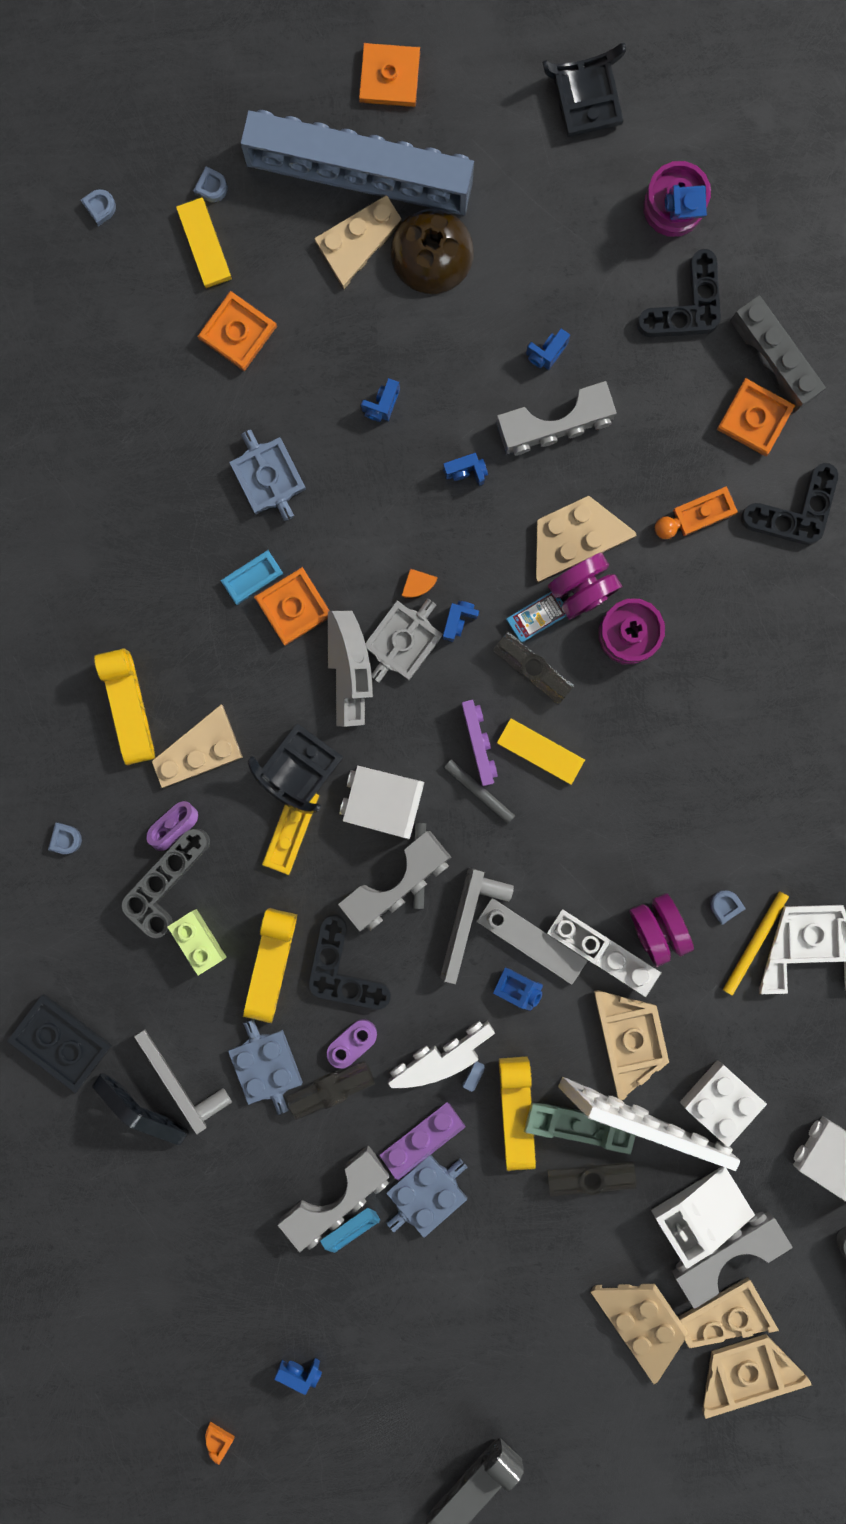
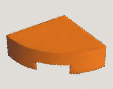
[402,569,438,598]
[205,1422,235,1465]

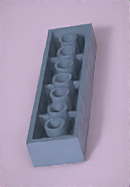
[241,110,474,215]

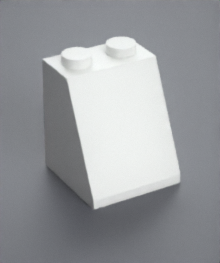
[339,765,424,839]
[793,1116,846,1201]

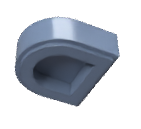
[193,166,227,202]
[81,189,116,226]
[48,822,82,854]
[710,890,746,925]
[461,1061,485,1092]

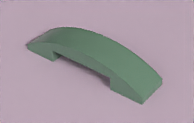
[524,1103,636,1154]

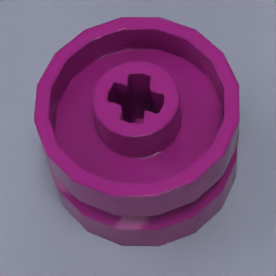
[643,161,711,237]
[548,552,623,620]
[598,599,665,665]
[629,893,694,967]

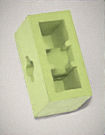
[168,909,226,975]

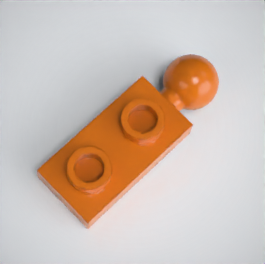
[655,486,738,539]

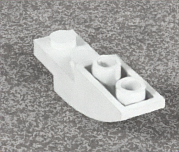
[547,909,661,997]
[388,1021,495,1088]

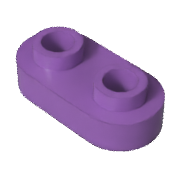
[146,801,198,851]
[327,1019,377,1068]

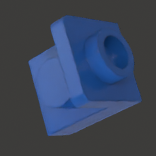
[665,185,707,220]
[526,328,570,370]
[361,378,400,422]
[443,453,488,486]
[442,601,479,642]
[493,968,543,1010]
[274,1358,322,1395]

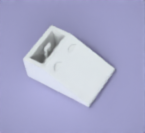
[651,1166,755,1269]

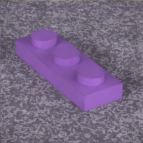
[461,700,498,786]
[380,1102,466,1180]

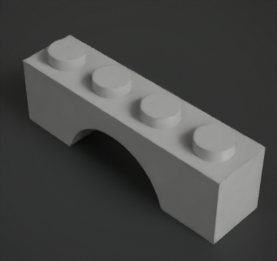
[496,381,617,455]
[338,831,452,931]
[278,1145,390,1252]
[672,1211,793,1309]

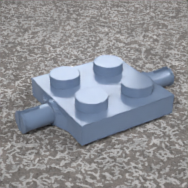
[229,430,306,521]
[228,1019,303,1115]
[387,1155,468,1238]

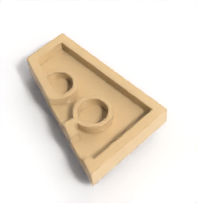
[314,195,402,289]
[152,704,243,788]
[678,1277,779,1348]

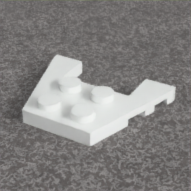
[759,905,846,994]

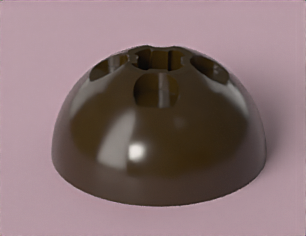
[391,209,474,294]

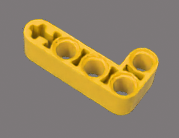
[95,648,155,765]
[243,908,297,1023]
[499,1057,536,1171]

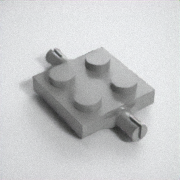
[365,598,443,683]

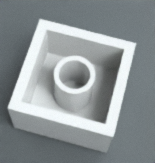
[680,1060,767,1147]

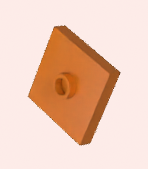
[359,43,420,107]
[197,291,277,371]
[717,378,795,456]
[254,567,330,646]

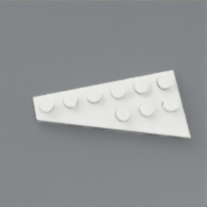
[558,1077,740,1171]

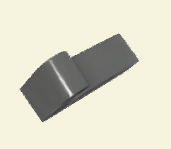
[122,829,210,938]
[425,1438,524,1524]

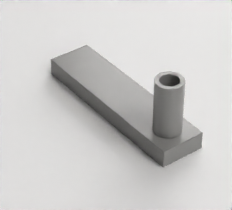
[440,867,514,984]
[476,898,587,985]
[134,1030,232,1134]

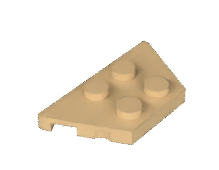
[536,496,637,583]
[594,990,669,1100]
[591,1284,688,1384]
[702,1334,811,1419]

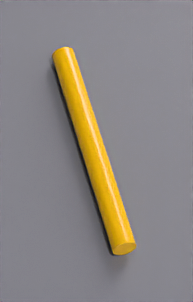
[723,891,789,996]

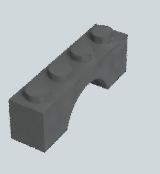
[730,295,826,413]

